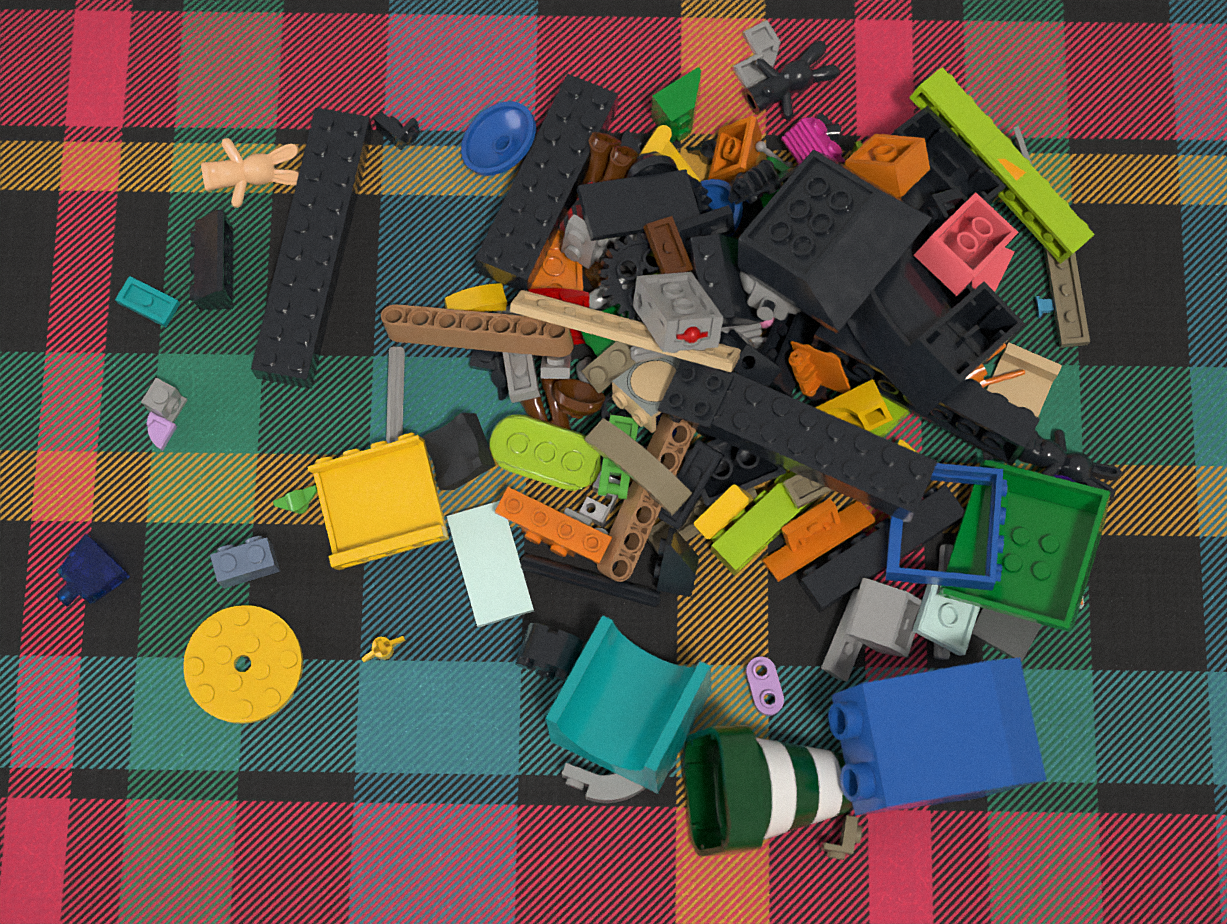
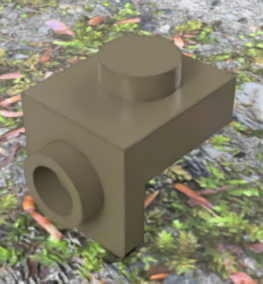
[821,815,862,860]

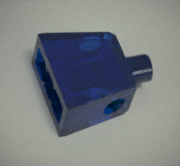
[55,534,130,607]

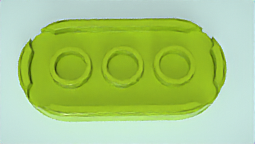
[490,414,601,491]

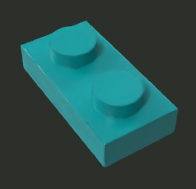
[115,276,180,327]

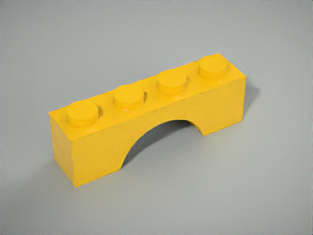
[788,379,893,471]

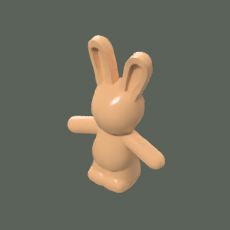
[201,138,299,208]

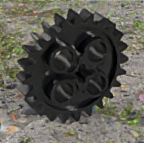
[598,233,660,323]

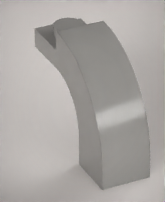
[562,763,646,803]

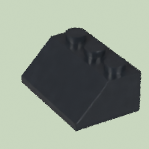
[189,210,234,310]
[685,234,758,328]
[682,439,786,507]

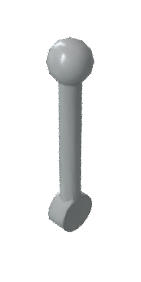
[755,141,793,168]

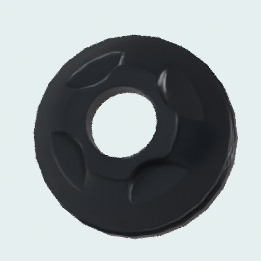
[627,151,678,178]

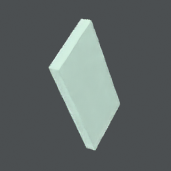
[446,501,534,627]

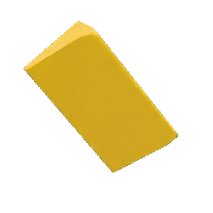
[694,485,753,539]

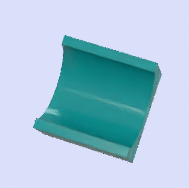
[546,615,711,794]

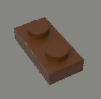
[643,216,693,274]

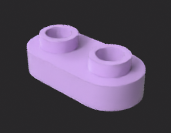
[746,657,784,716]

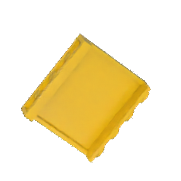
[308,433,449,570]

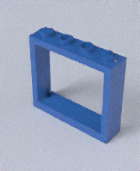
[885,463,1008,591]

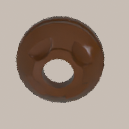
[553,379,605,419]

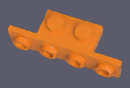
[494,487,612,564]
[762,498,875,582]

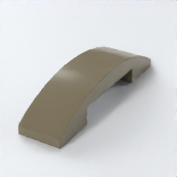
[584,418,692,516]

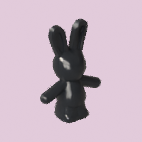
[743,41,840,120]
[1019,429,1122,501]

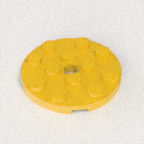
[184,605,303,724]

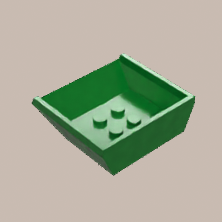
[938,460,1110,632]

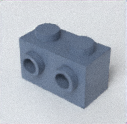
[210,536,280,589]

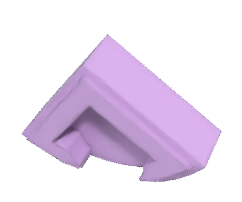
[147,411,177,451]

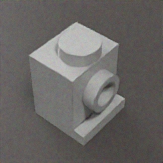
[141,378,188,423]

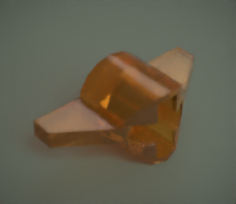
[584,262,605,288]

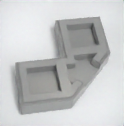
[733,20,780,89]

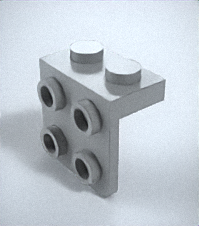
[561,214,620,269]

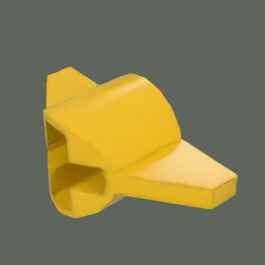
[361,636,406,663]

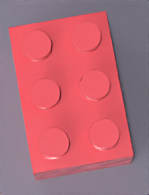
[914,192,1018,296]

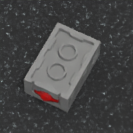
[633,272,723,353]

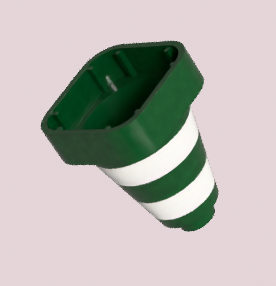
[683,725,853,857]

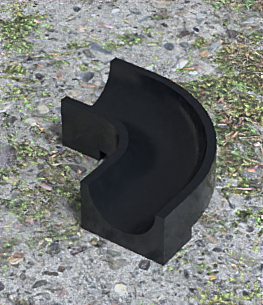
[847,106,1025,417]

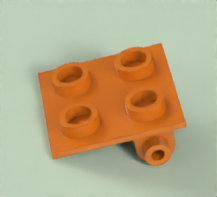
[789,341,851,397]

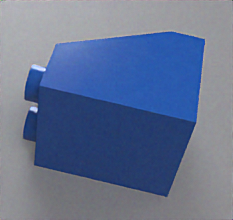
[829,657,1046,816]

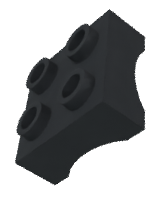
[422,413,496,490]

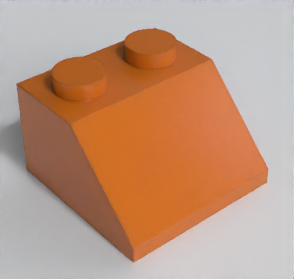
[709,115,762,183]
[845,134,930,198]

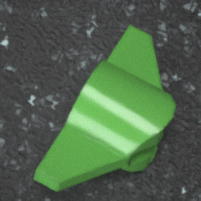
[273,485,318,514]

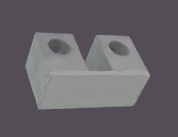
[579,471,620,527]

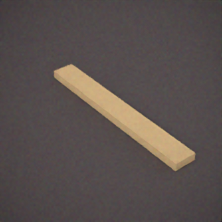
[510,290,741,372]

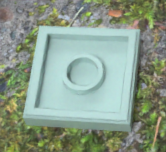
[912,584,980,656]

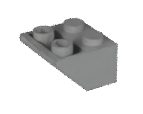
[845,578,922,658]

